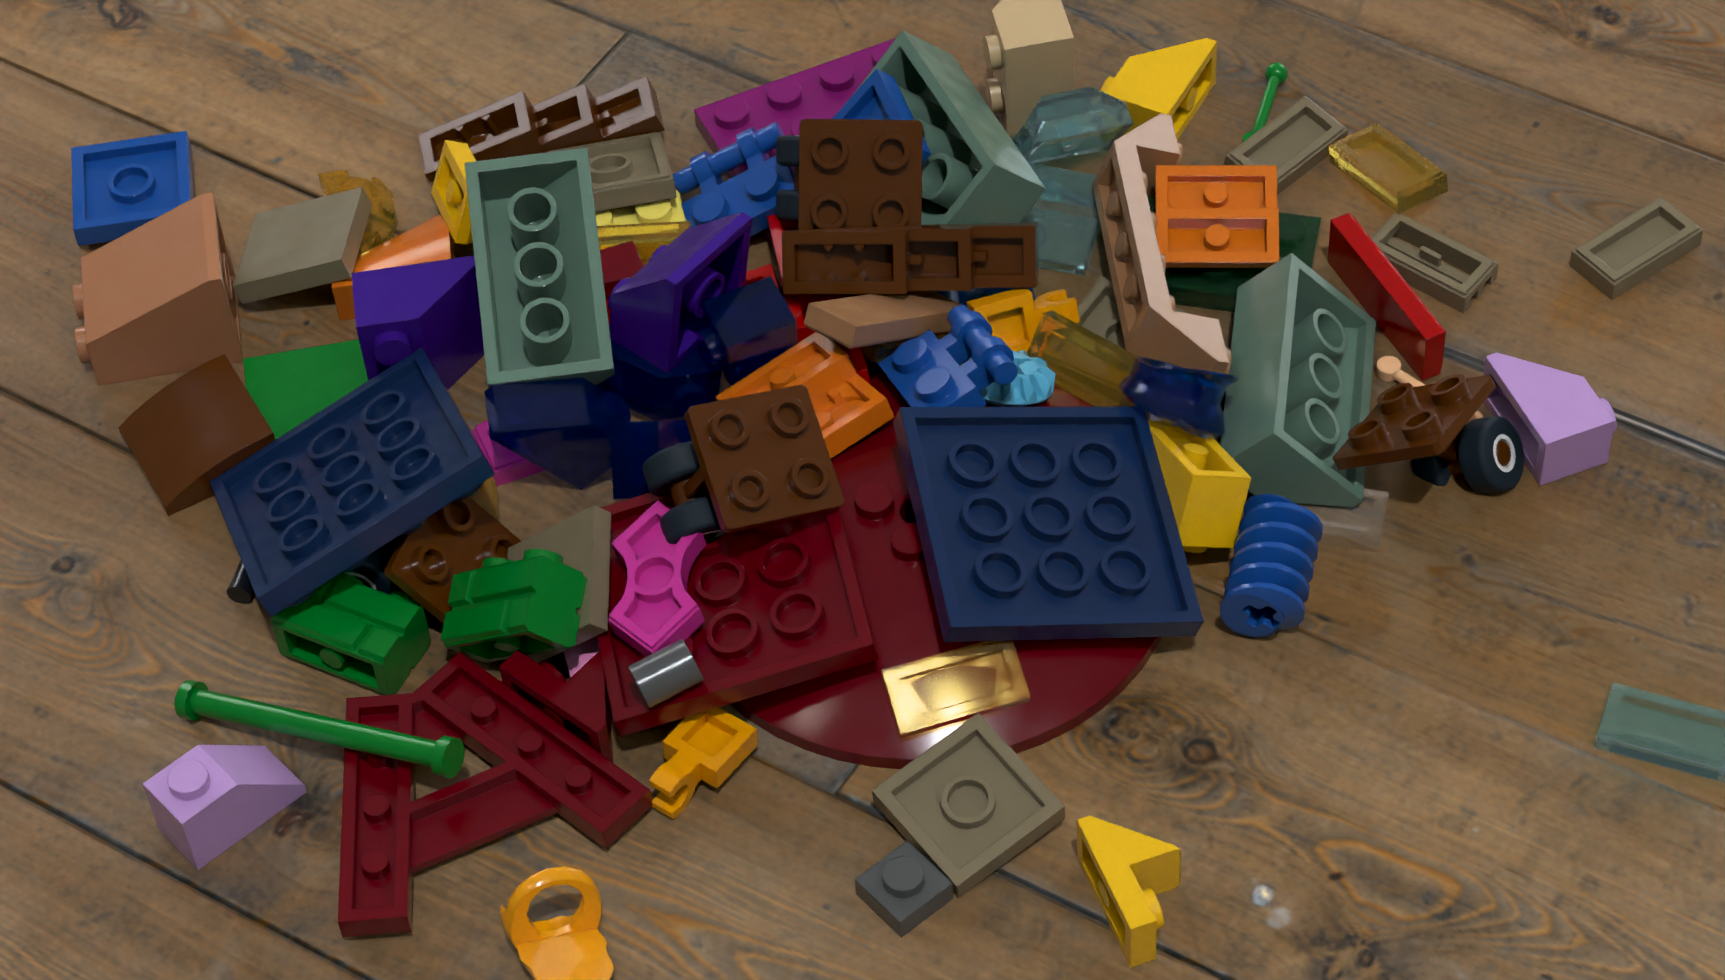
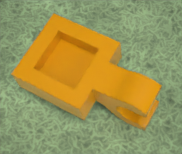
[967,288,1080,354]
[649,707,758,819]

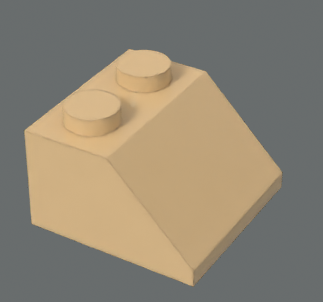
[983,0,1075,135]

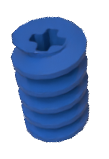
[1220,493,1323,638]

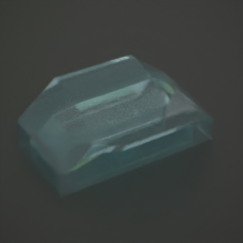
[1009,87,1134,165]

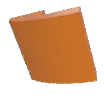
[1155,165,1279,268]
[715,332,895,458]

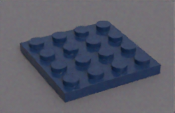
[209,347,495,617]
[893,406,1204,642]

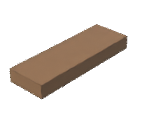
[804,291,962,349]

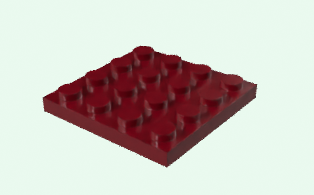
[597,493,879,737]

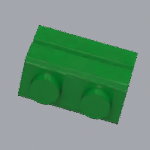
[441,549,587,663]
[271,573,431,695]

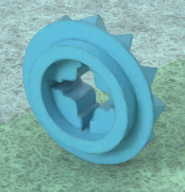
[959,350,1056,407]

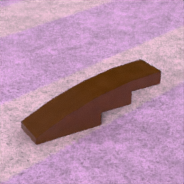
[418,76,665,182]
[782,223,1038,294]

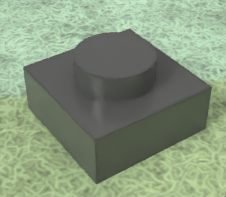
[855,840,954,938]

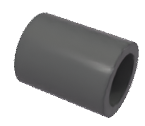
[628,639,704,709]

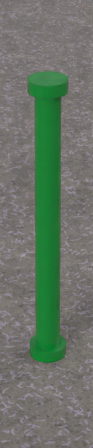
[174,680,465,778]

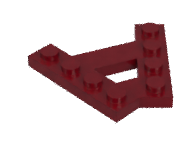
[338,652,653,937]

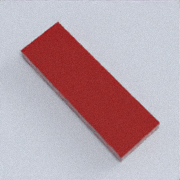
[1327,213,1446,381]

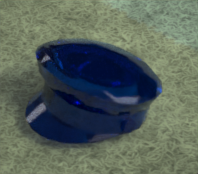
[1118,356,1239,439]

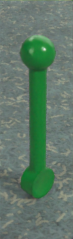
[1242,62,1288,143]

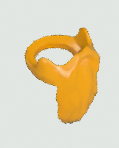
[500,866,614,980]

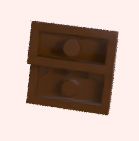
[119,354,275,516]

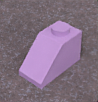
[1483,353,1617,486]
[143,745,306,870]

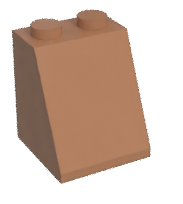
[72,192,243,386]

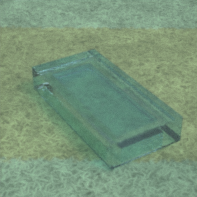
[1595,682,1725,783]

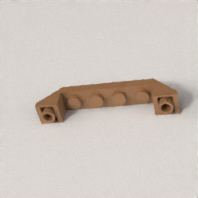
[1092,113,1231,402]

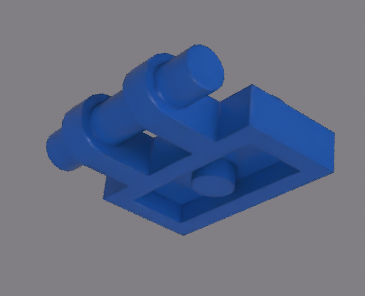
[673,122,794,237]
[878,305,1018,407]

